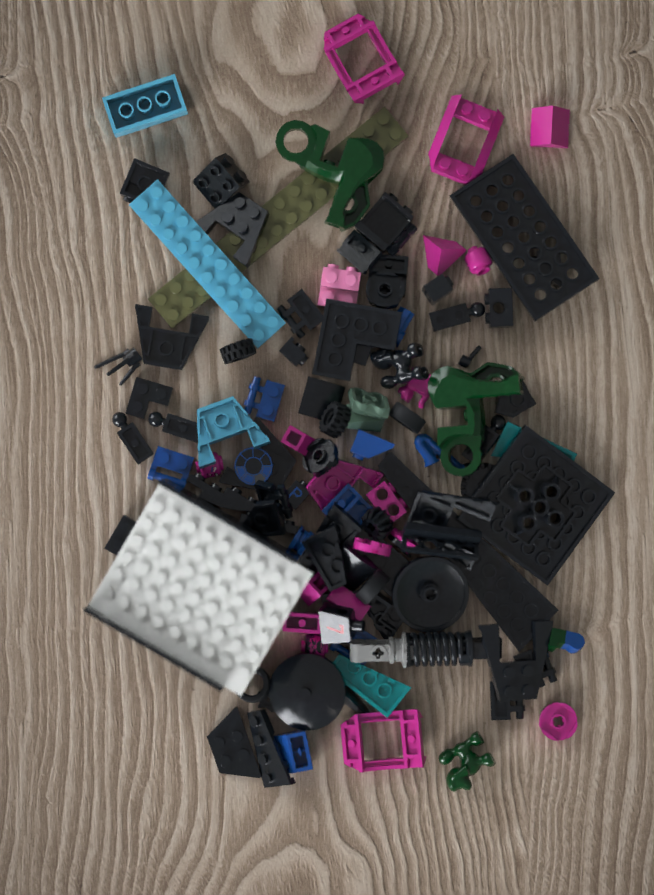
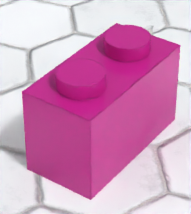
[282,611,321,634]

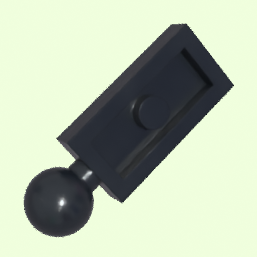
[429,302,485,332]
[112,412,154,465]
[148,412,198,443]
[461,415,506,462]

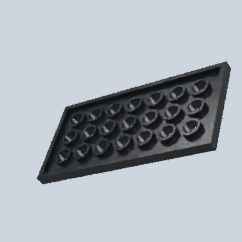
[450,154,599,322]

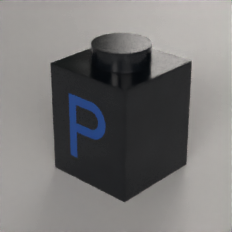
[288,480,310,510]

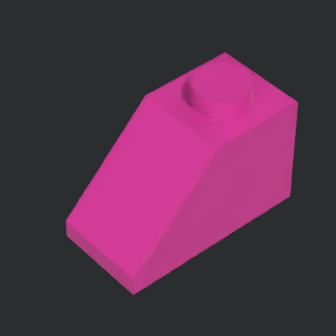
[300,572,328,606]

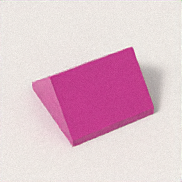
[530,106,570,148]

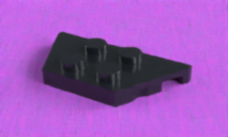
[207,706,262,778]

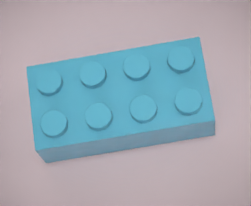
[102,74,188,138]

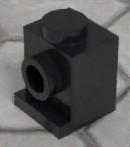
[279,337,309,367]

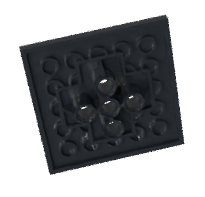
[456,425,615,586]

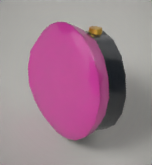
[387,528,418,558]

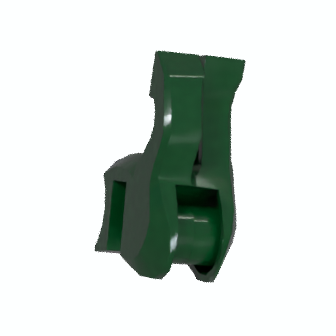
[276,120,385,232]
[428,362,525,477]

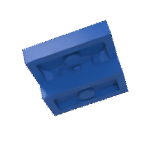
[322,483,372,524]

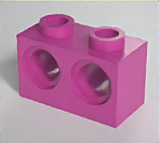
[366,481,408,522]

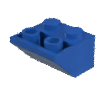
[273,730,313,773]

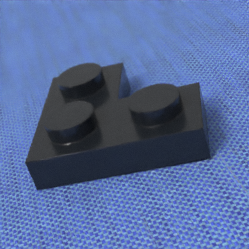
[125,377,173,419]

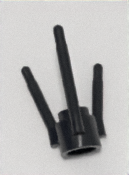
[94,348,143,386]

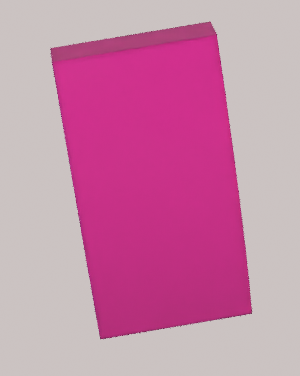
[326,586,371,620]

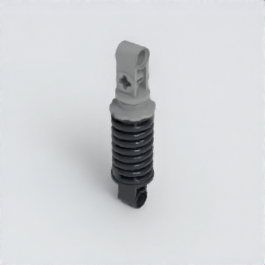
[350,630,502,668]

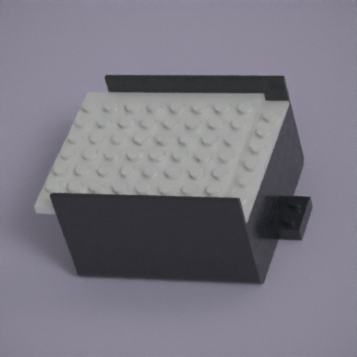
[83,478,313,696]

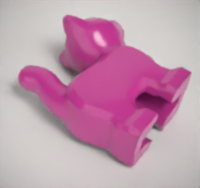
[398,368,431,409]

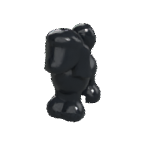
[370,343,429,389]

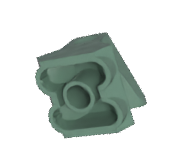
[345,387,390,432]

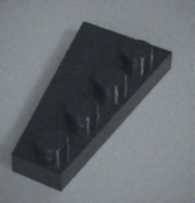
[247,709,296,788]

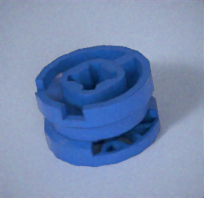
[288,525,315,556]

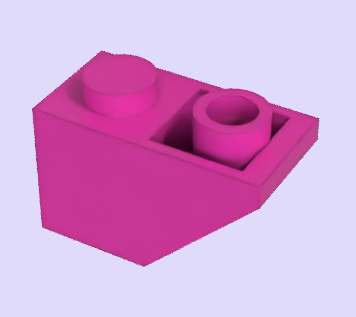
[280,425,315,456]

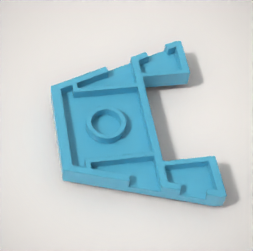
[197,396,270,469]

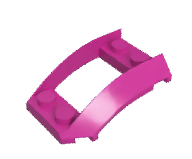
[323,14,405,104]
[428,95,504,185]
[340,709,426,773]

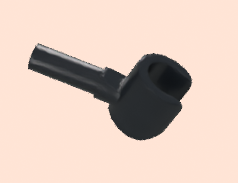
[458,345,482,368]

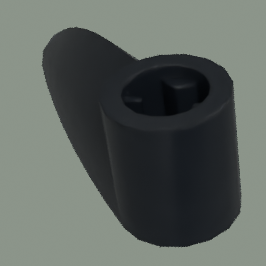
[344,684,370,714]

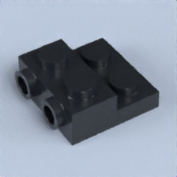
[120,158,170,203]

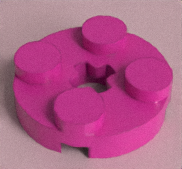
[353,537,392,557]
[539,702,578,741]

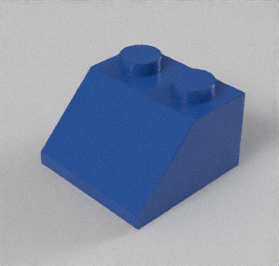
[350,430,395,461]

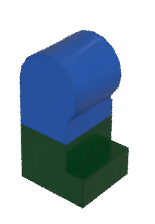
[547,627,585,653]

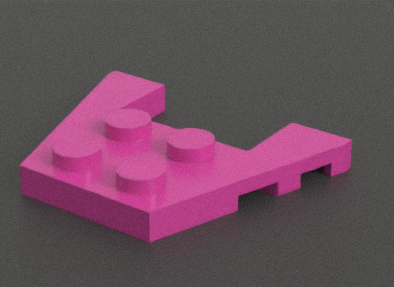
[305,460,384,517]

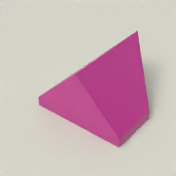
[423,235,466,276]

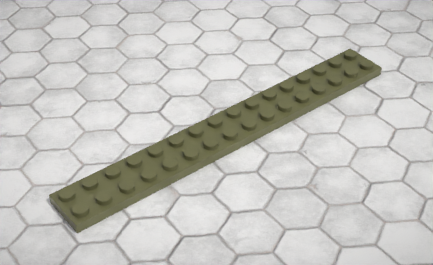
[148,106,409,329]

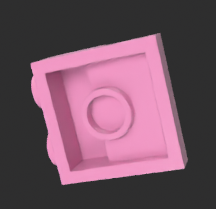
[318,264,361,307]

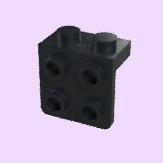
[193,153,250,208]

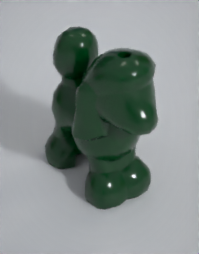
[438,731,496,792]

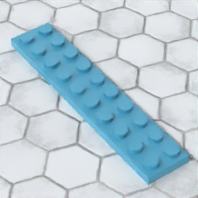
[129,179,286,349]

